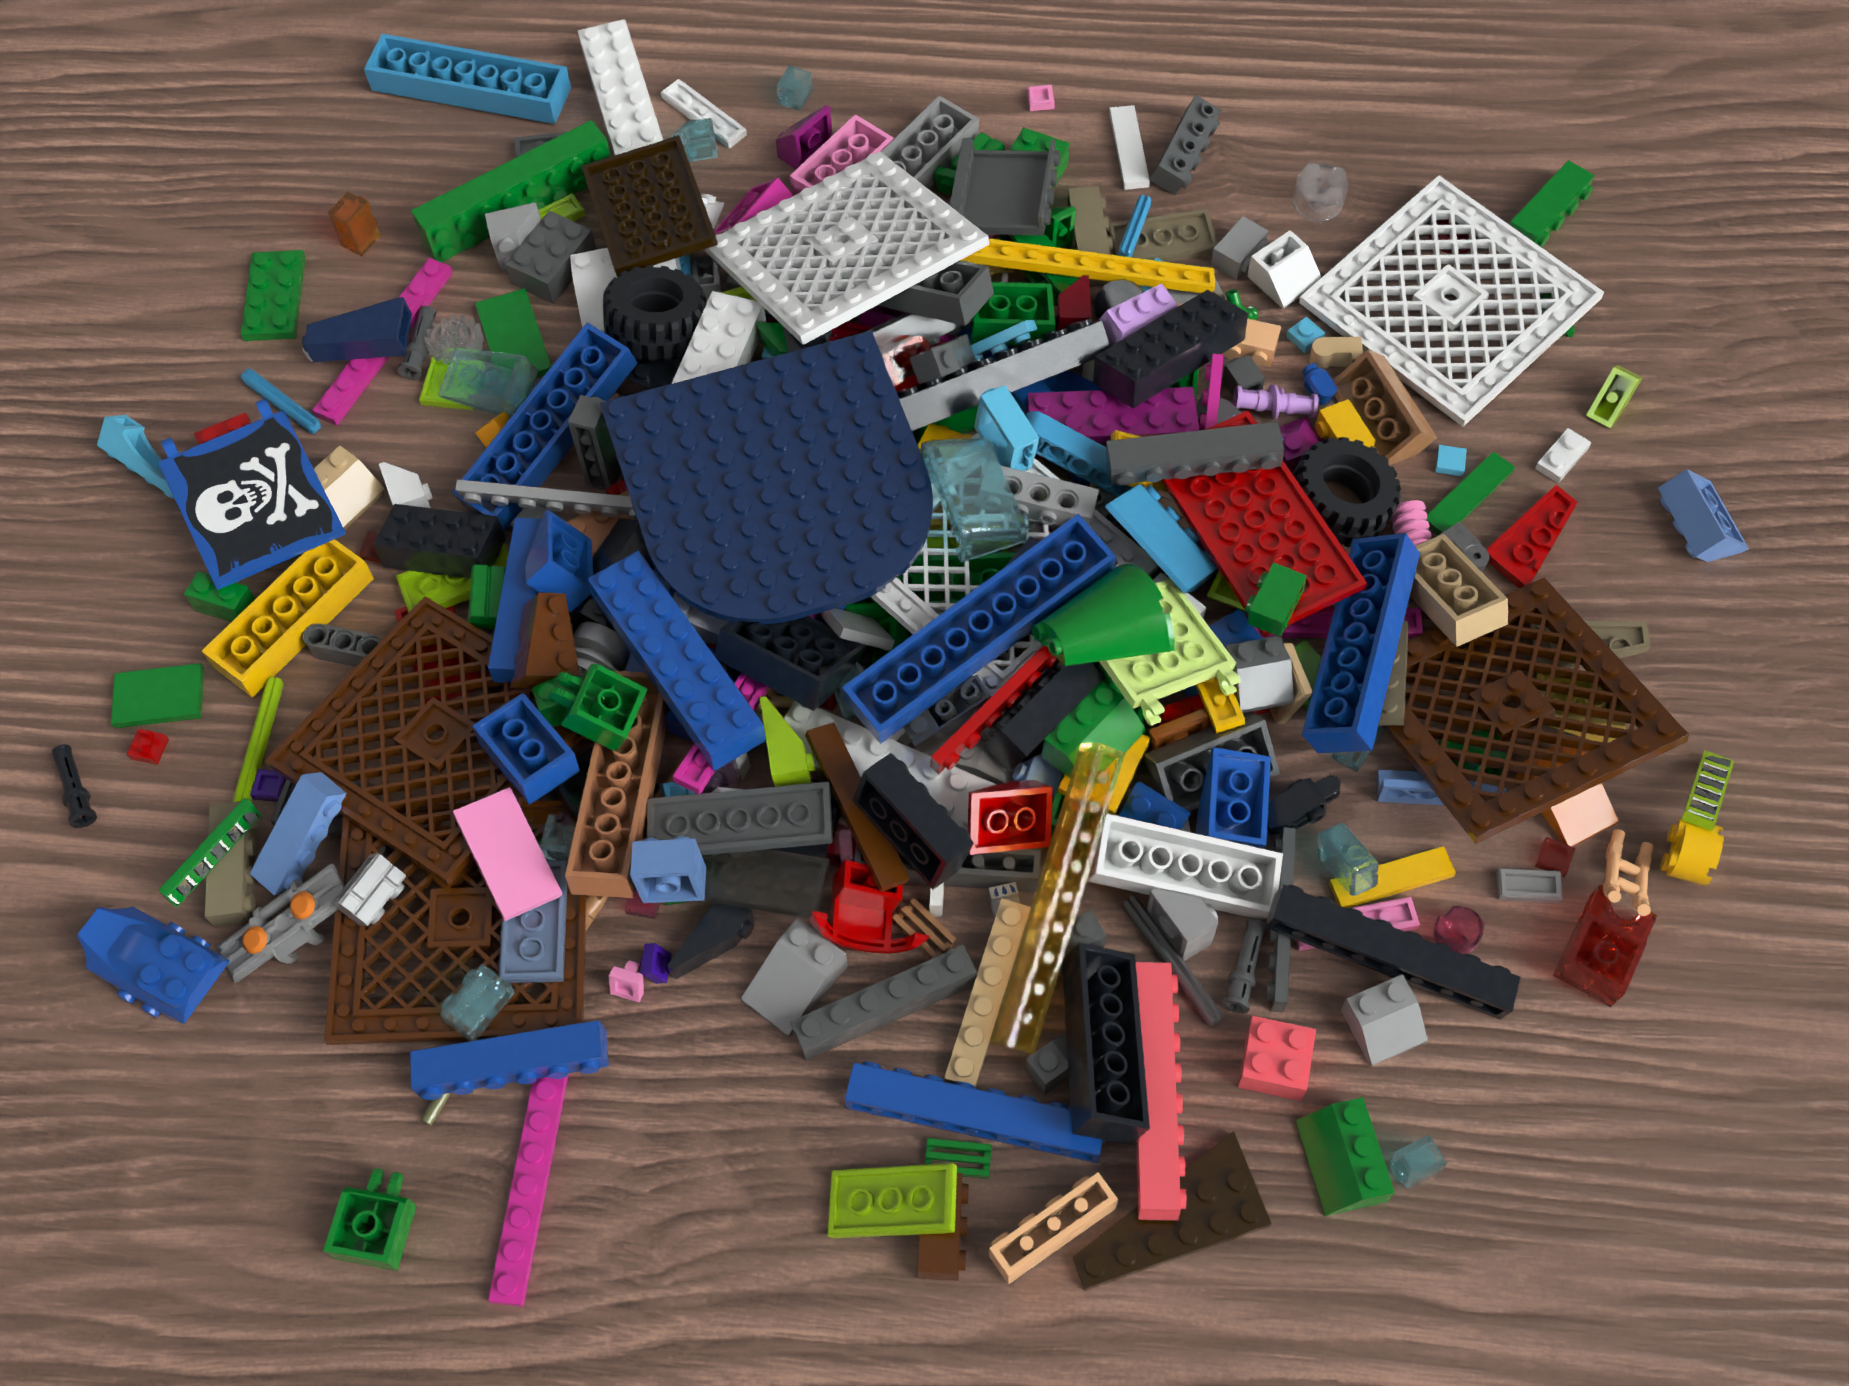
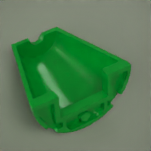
[1032,564,1175,666]

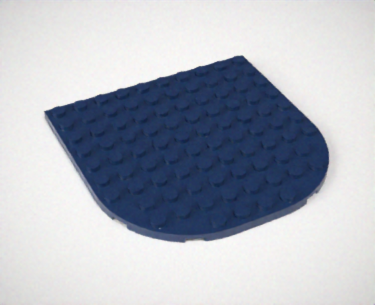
[600,331,933,625]

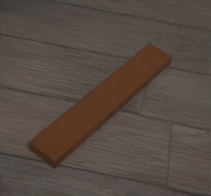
[805,722,910,892]

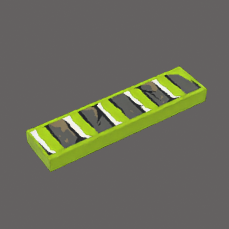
[1681,750,1734,831]

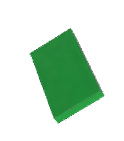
[475,288,552,388]

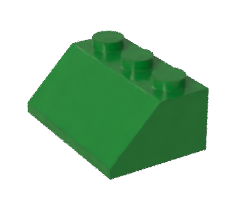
[1042,681,1146,792]
[1295,1097,1395,1217]

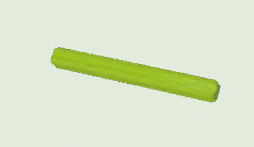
[232,677,284,802]

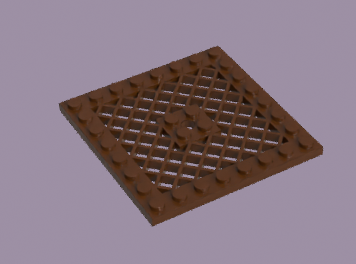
[1382,577,1689,844]
[265,596,582,885]
[324,801,587,1045]

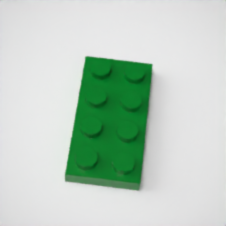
[241,250,306,341]

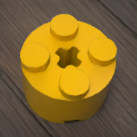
[1660,819,1724,886]

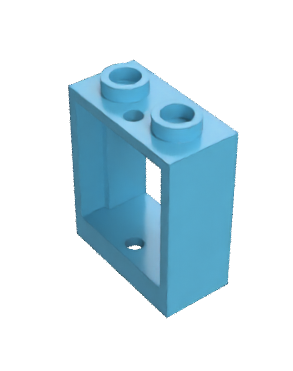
[974,385,1039,471]

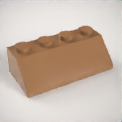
[1333,350,1438,466]

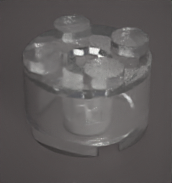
[1292,163,1349,224]

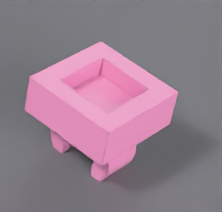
[609,960,644,1002]

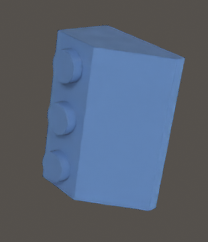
[1658,469,1749,562]

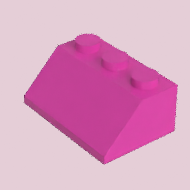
[714,177,793,235]

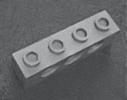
[976,462,1099,526]

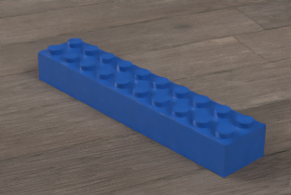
[842,514,1116,744]

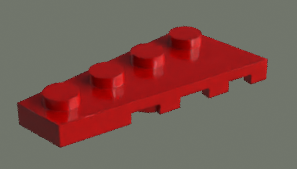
[1486,485,1578,589]

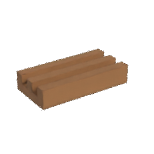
[892,898,957,959]

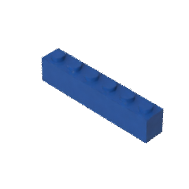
[488,518,541,683]
[410,1020,609,1100]

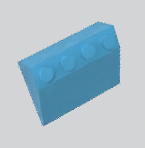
[1105,484,1219,593]

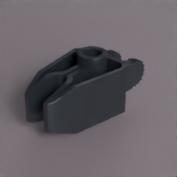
[1267,775,1341,835]

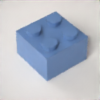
[630,837,706,903]

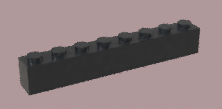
[1264,884,1521,1019]

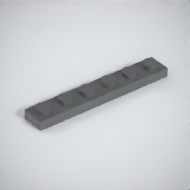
[1266,827,1296,1013]

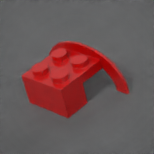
[810,860,929,954]

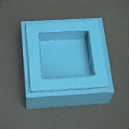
[1435,445,1467,477]

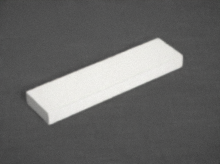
[661,79,747,149]
[1109,105,1150,190]

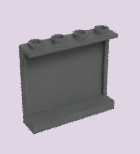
[950,138,1060,236]

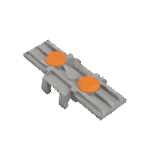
[217,864,345,982]

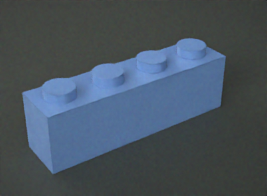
[250,772,346,895]

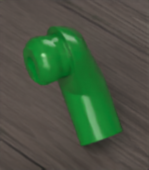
[1225,289,1258,320]

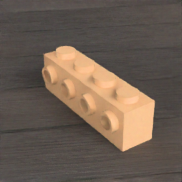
[989,1172,1118,1285]

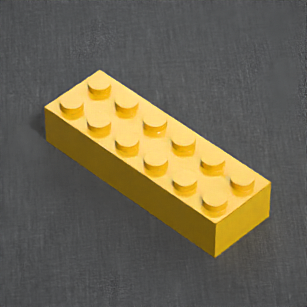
[202,539,374,698]

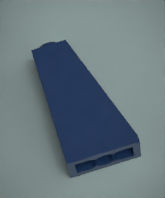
[302,297,412,362]

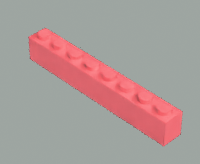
[1136,962,1187,1220]

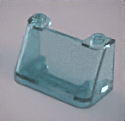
[921,438,1030,563]

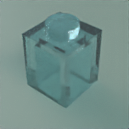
[776,65,813,111]
[1390,1135,1447,1189]

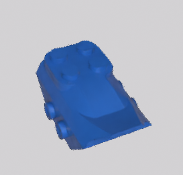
[77,906,230,1024]

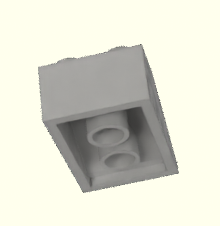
[741,918,848,1037]

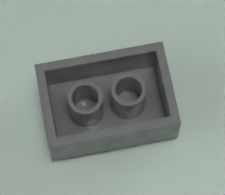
[505,211,597,304]

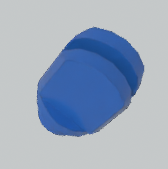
[1302,363,1338,405]

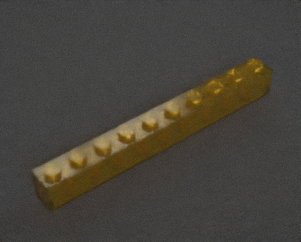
[990,742,1125,1054]

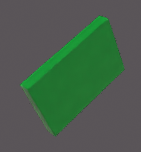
[111,663,204,729]

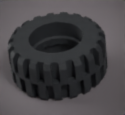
[603,265,706,362]
[1292,437,1401,547]

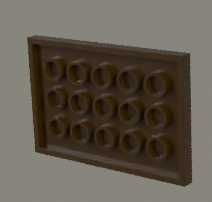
[582,135,718,277]

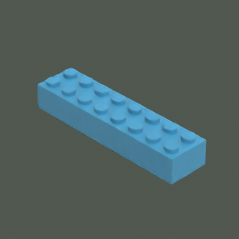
[364,34,571,124]

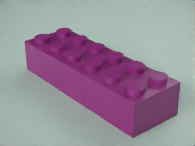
[1026,387,1199,458]

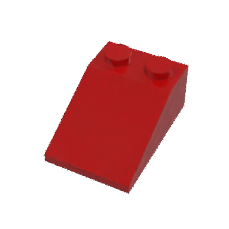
[968,780,1053,855]

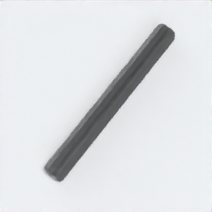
[1123,895,1223,1027]

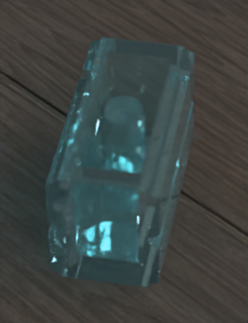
[1318,823,1378,896]
[440,964,514,1041]

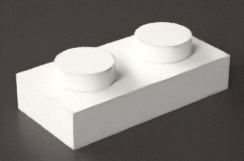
[1535,428,1591,484]

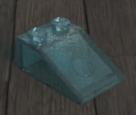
[439,347,538,417]

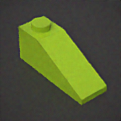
[760,696,815,787]

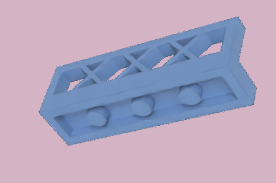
[1376,770,1507,805]

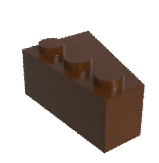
[510,593,580,689]

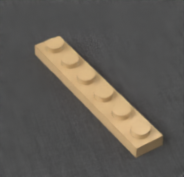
[944,898,1032,1089]

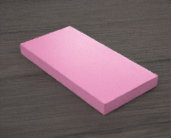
[453,787,562,922]

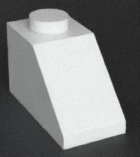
[379,462,433,508]

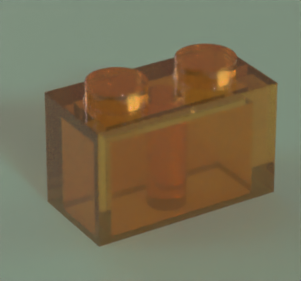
[328,192,381,256]

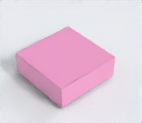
[1027,85,1055,111]

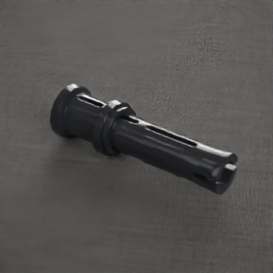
[52,744,97,828]

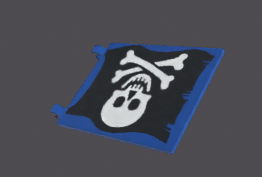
[158,399,346,590]

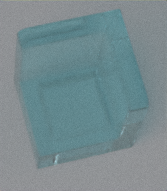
[540,814,576,862]

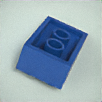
[525,509,593,612]
[1196,748,1271,848]

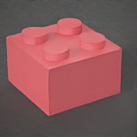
[1238,1016,1316,1101]

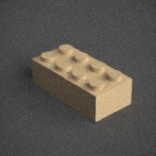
[1410,534,1508,647]

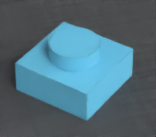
[1286,317,1325,353]

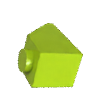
[1586,365,1643,428]

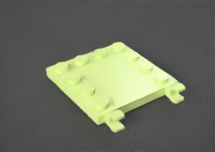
[1099,578,1241,726]

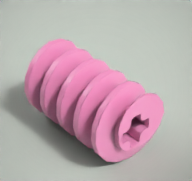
[1391,500,1432,546]

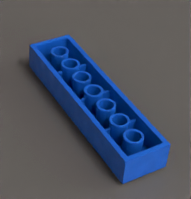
[452,322,637,532]
[1302,533,1420,753]
[587,550,766,771]

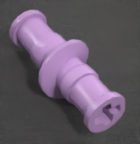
[1232,384,1319,420]

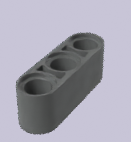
[303,624,382,667]

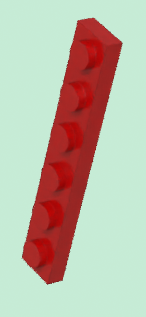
[930,646,1059,775]

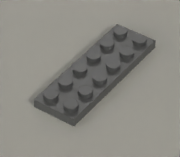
[647,782,833,855]

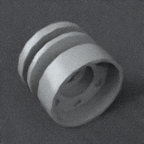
[573,622,631,676]

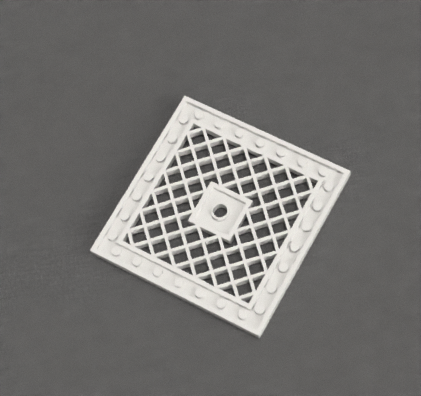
[705,151,989,345]
[1299,176,1604,427]

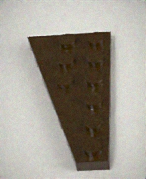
[1073,1131,1272,1291]

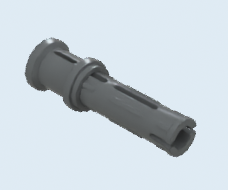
[398,306,437,380]
[1221,919,1266,1014]

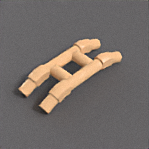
[1603,829,1654,916]

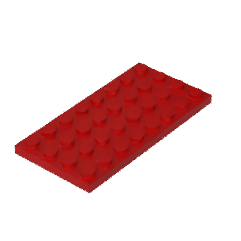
[1161,410,1367,637]

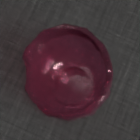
[1433,906,1485,954]

